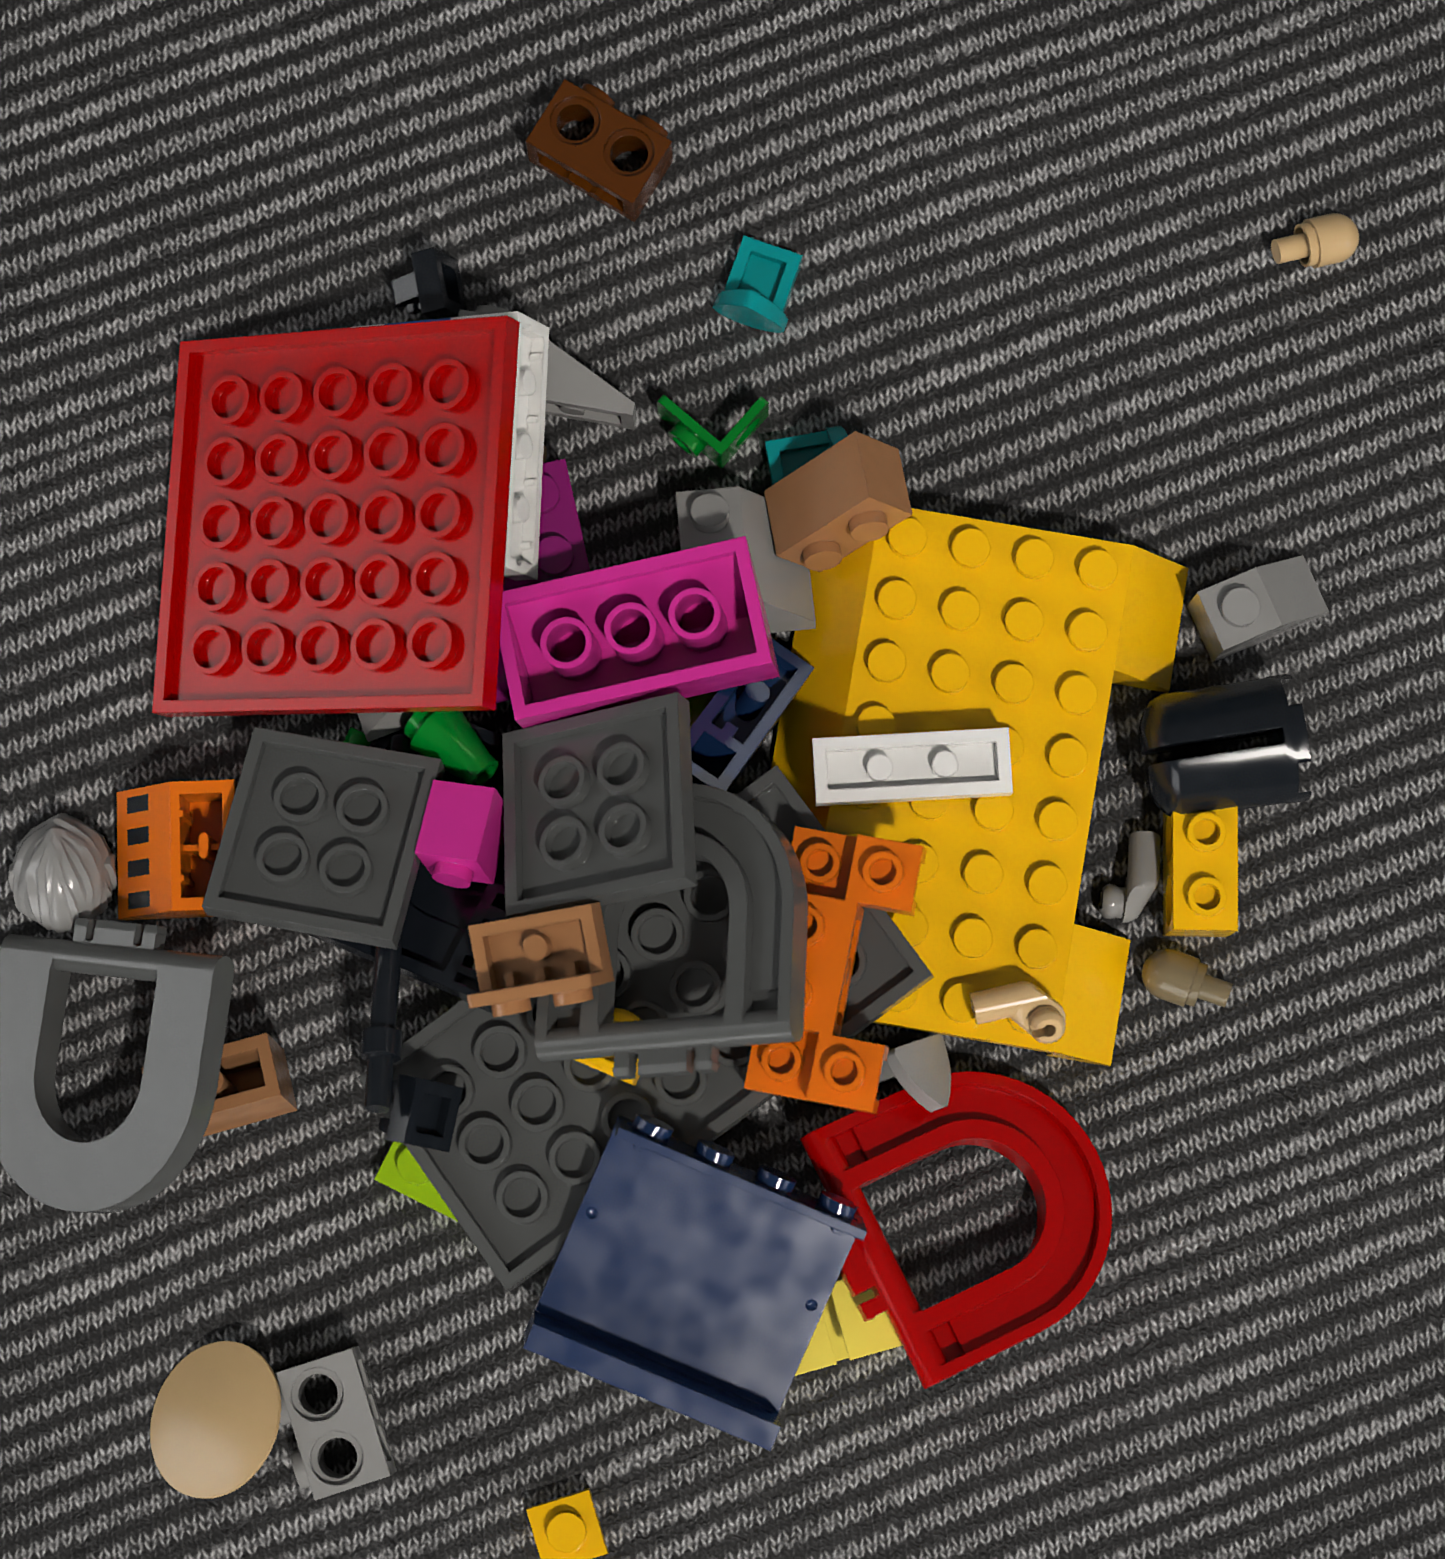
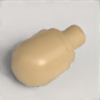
[1271,213,1359,268]

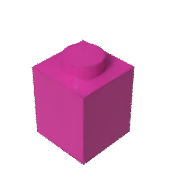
[414,780,504,888]

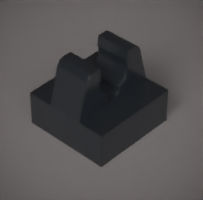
[390,247,467,319]
[379,1074,463,1152]

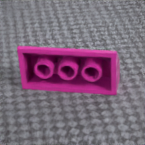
[500,536,780,729]

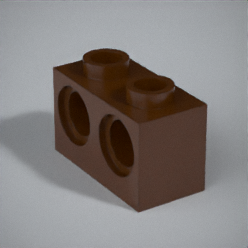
[525,79,673,222]

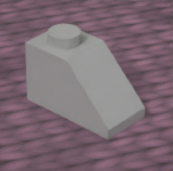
[1187,555,1329,663]

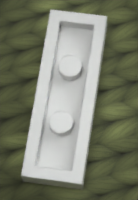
[812,727,1013,807]

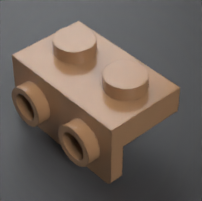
[466,902,615,1017]

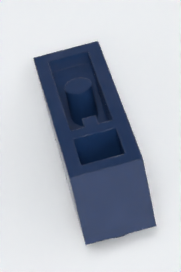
[690,639,814,792]

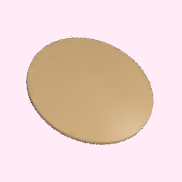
[150,1341,281,1499]

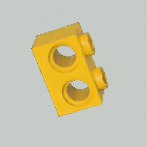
[1163,807,1238,937]

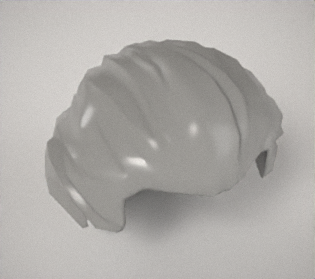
[8,813,117,933]

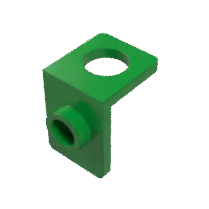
[657,394,769,469]

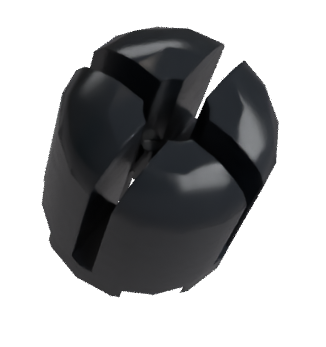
[1139,674,1312,817]

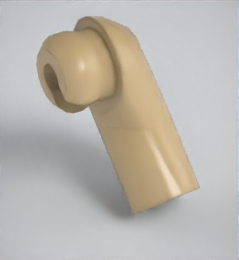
[969,981,1066,1044]

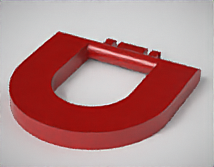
[800,1071,1112,1390]

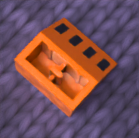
[116,779,238,920]

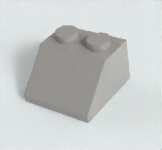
[676,486,816,633]

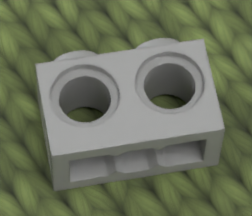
[276,1346,397,1501]

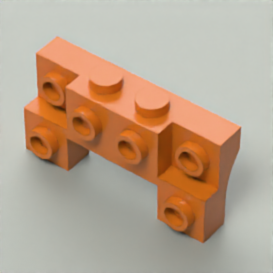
[744,826,927,1114]

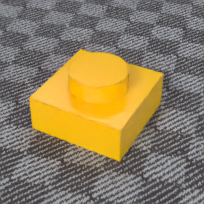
[526,1488,609,1559]

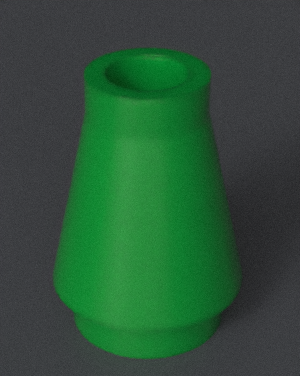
[404,711,499,786]

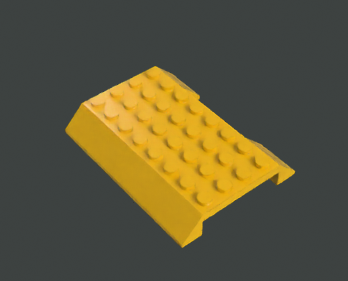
[771,508,1189,1067]

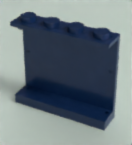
[523,1113,867,1451]

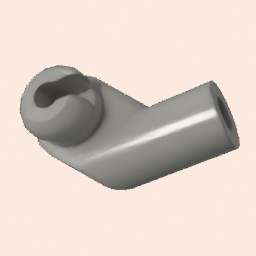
[1099,830,1161,924]

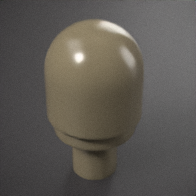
[1141,949,1233,1008]

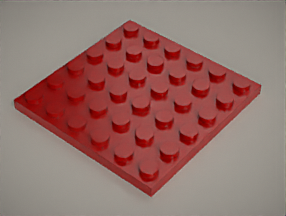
[152,315,520,717]

